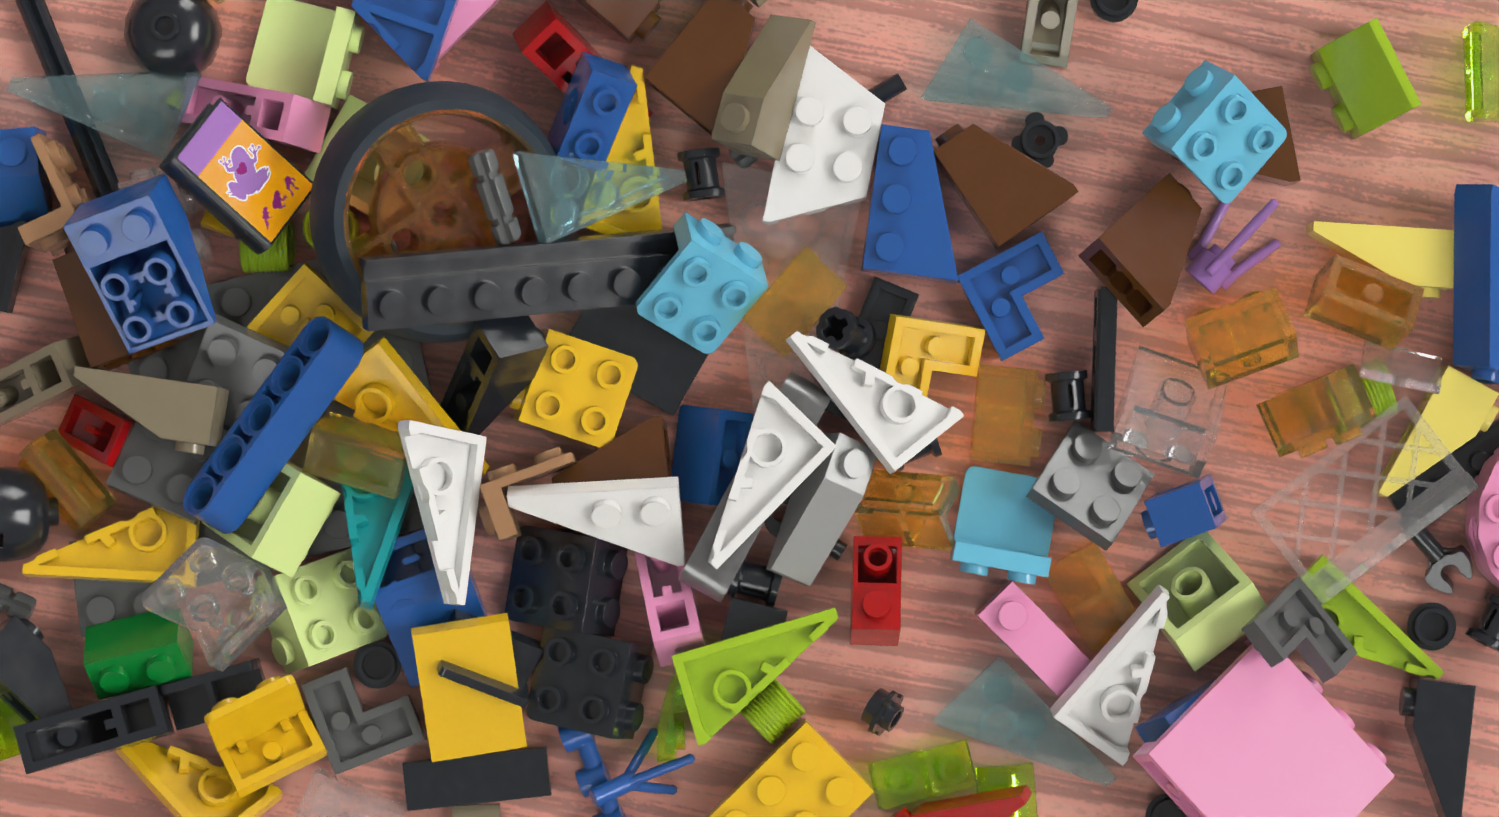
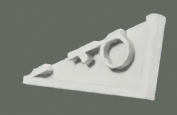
[786,331,964,474]
[708,381,837,570]
[398,420,487,605]
[507,477,685,566]
[1050,584,1170,766]

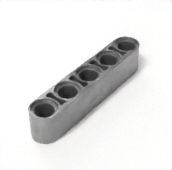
[678,372,831,603]

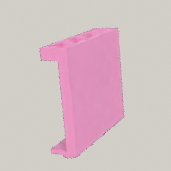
[1133,638,1395,817]

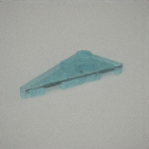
[921,18,1113,118]
[6,71,201,159]
[512,151,687,244]
[932,656,1116,786]

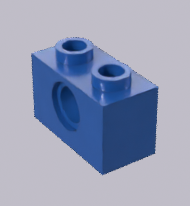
[547,52,637,172]
[1141,474,1227,548]

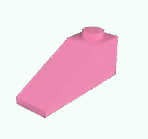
[178,75,331,153]
[634,551,705,667]
[975,580,1091,698]

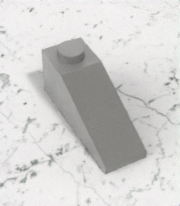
[766,433,877,586]

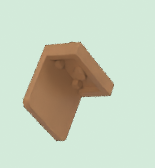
[17,133,92,256]
[478,447,577,542]

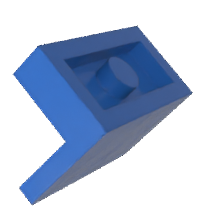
[672,405,754,506]

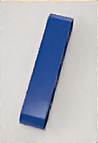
[183,316,364,534]

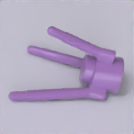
[1185,199,1281,295]

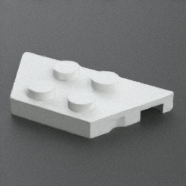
[762,46,885,225]

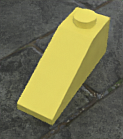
[1306,221,1454,299]
[1371,365,1499,497]

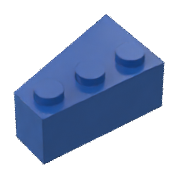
[861,124,959,284]

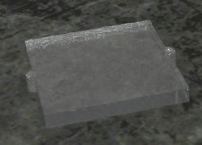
[1359,341,1443,394]

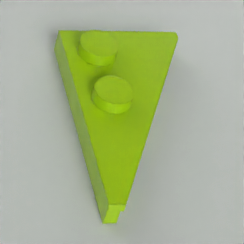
[1299,554,1445,680]
[672,607,838,746]

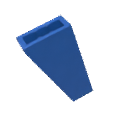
[1453,184,1499,385]

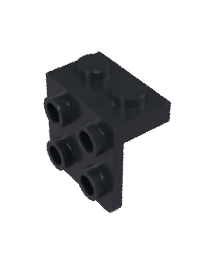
[505,525,628,637]
[526,627,654,739]

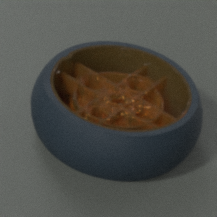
[310,81,569,343]

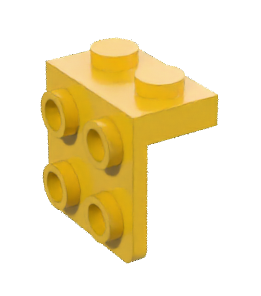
[509,328,638,448]
[204,675,328,798]

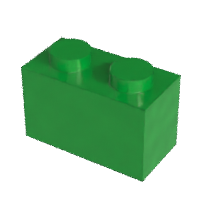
[83,605,193,700]

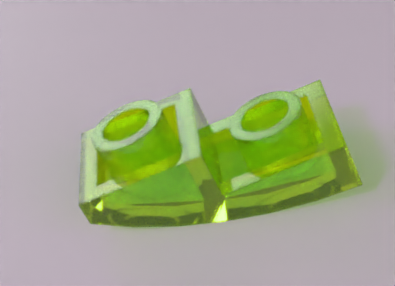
[657,671,688,763]
[867,739,979,810]

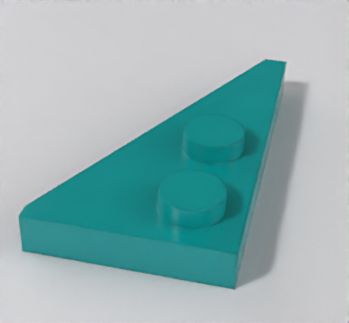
[334,426,414,610]

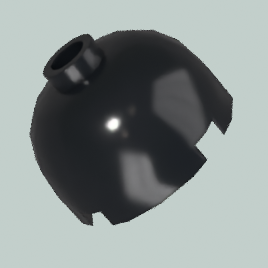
[124,0,222,81]
[0,466,59,562]

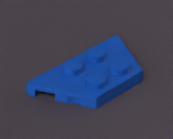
[351,0,459,82]

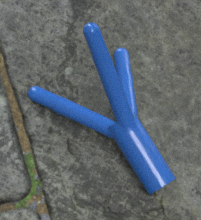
[588,728,695,807]

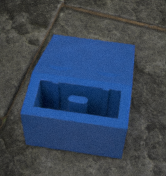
[63,173,217,354]
[375,529,488,688]

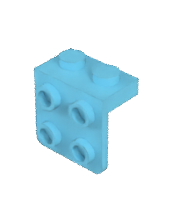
[1142,60,1287,203]
[636,212,769,354]
[949,466,1055,585]

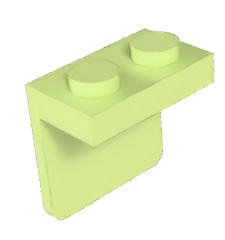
[246,0,366,111]
[253,548,388,675]

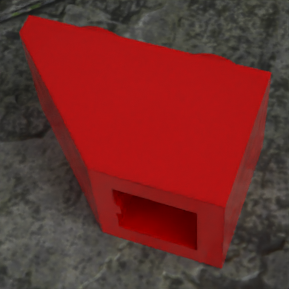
[850,536,902,646]

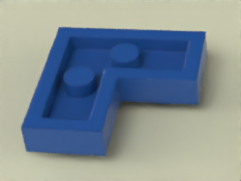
[958,231,1065,361]

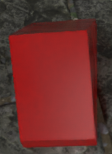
[55,394,135,467]

